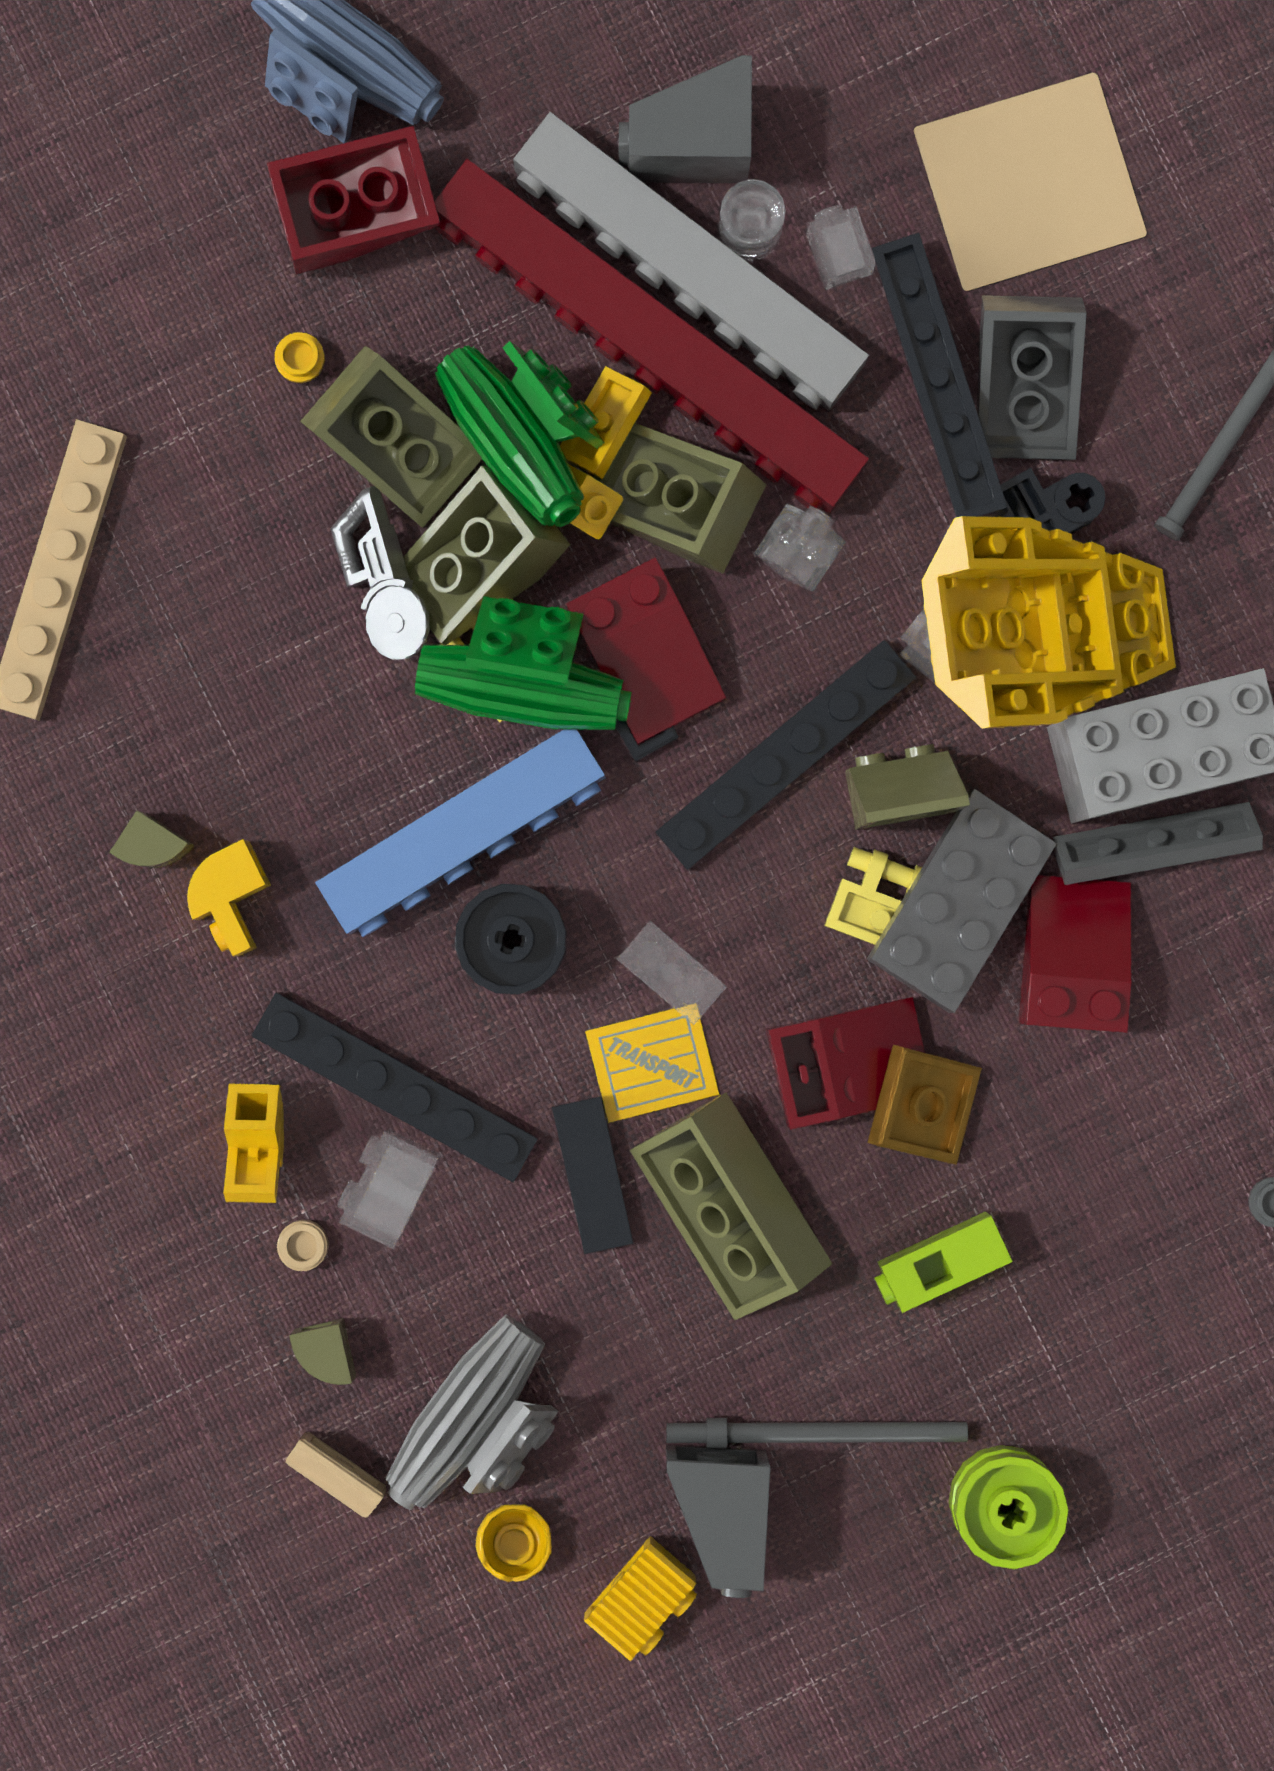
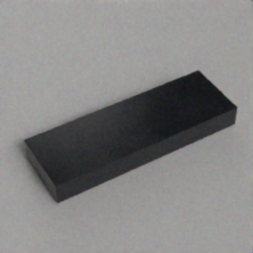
[552,1096,633,1254]

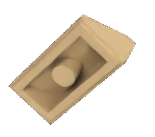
[286,1432,387,1518]

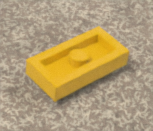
[560,366,652,479]

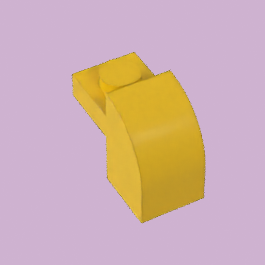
[187,839,271,956]
[223,1084,284,1203]

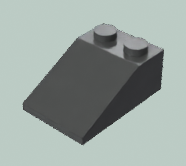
[977,295,1087,460]

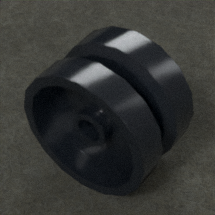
[455,884,567,995]

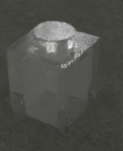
[806,205,876,290]

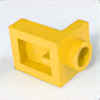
[569,465,623,539]

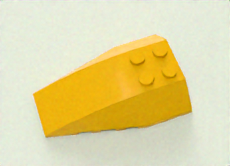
[922,516,1176,729]

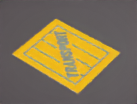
[585,1003,719,1123]

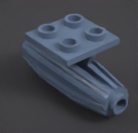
[251,0,444,143]

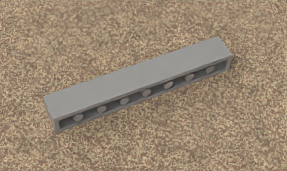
[513,112,869,412]

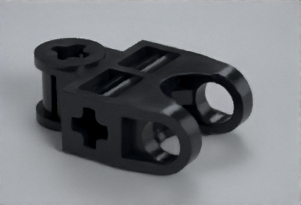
[950,468,1105,534]

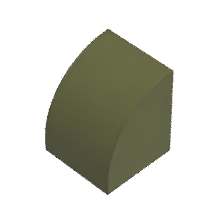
[109,810,195,868]
[289,1318,357,1385]

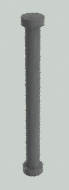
[1154,349,1274,541]

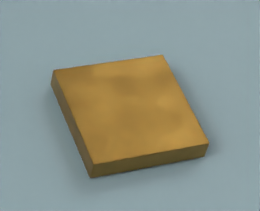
[867,1045,982,1165]

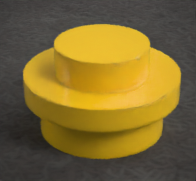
[275,332,325,383]

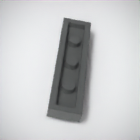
[1053,802,1263,885]

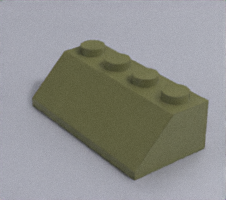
[630,1092,832,1320]

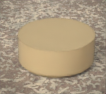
[277,1220,329,1271]

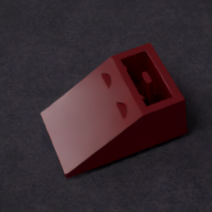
[766,997,925,1130]

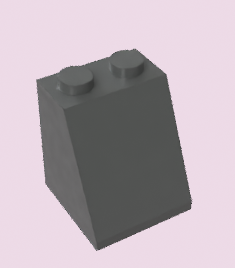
[619,55,752,183]
[665,1444,770,1598]

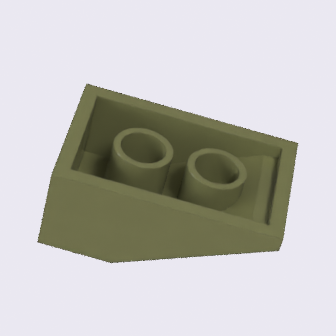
[300,346,482,528]
[593,423,767,574]
[403,466,570,645]
[845,744,970,830]

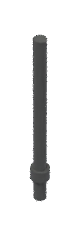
[666,1418,968,1448]

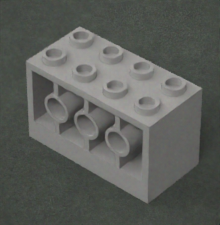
[1047,668,1274,824]

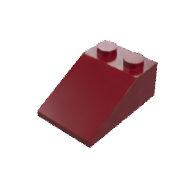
[267,126,440,274]
[566,557,726,745]
[1019,875,1131,1033]

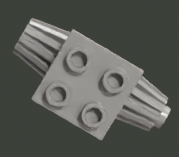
[386,1315,559,1510]

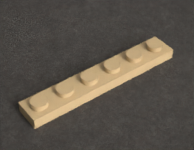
[0,419,127,721]

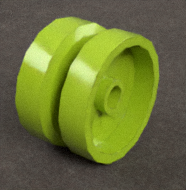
[949,1445,1068,1569]

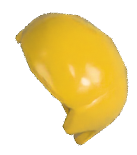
[475,1504,552,1582]

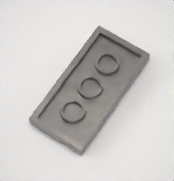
[867,789,1057,1013]

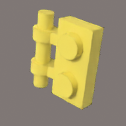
[824,847,922,945]

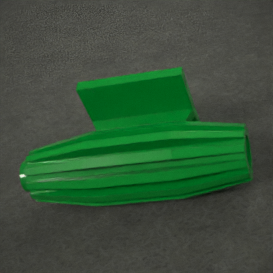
[435,341,604,527]
[415,596,632,730]

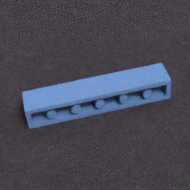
[315,729,605,937]

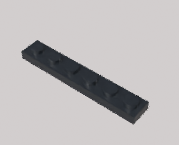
[871,233,1008,518]
[655,639,916,870]
[251,992,538,1183]

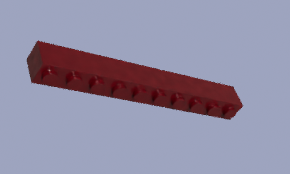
[434,159,869,514]

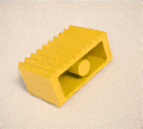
[584,1536,697,1661]

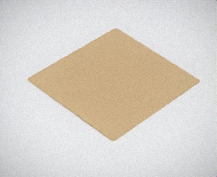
[914,73,1147,291]

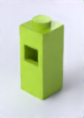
[874,1212,1013,1313]

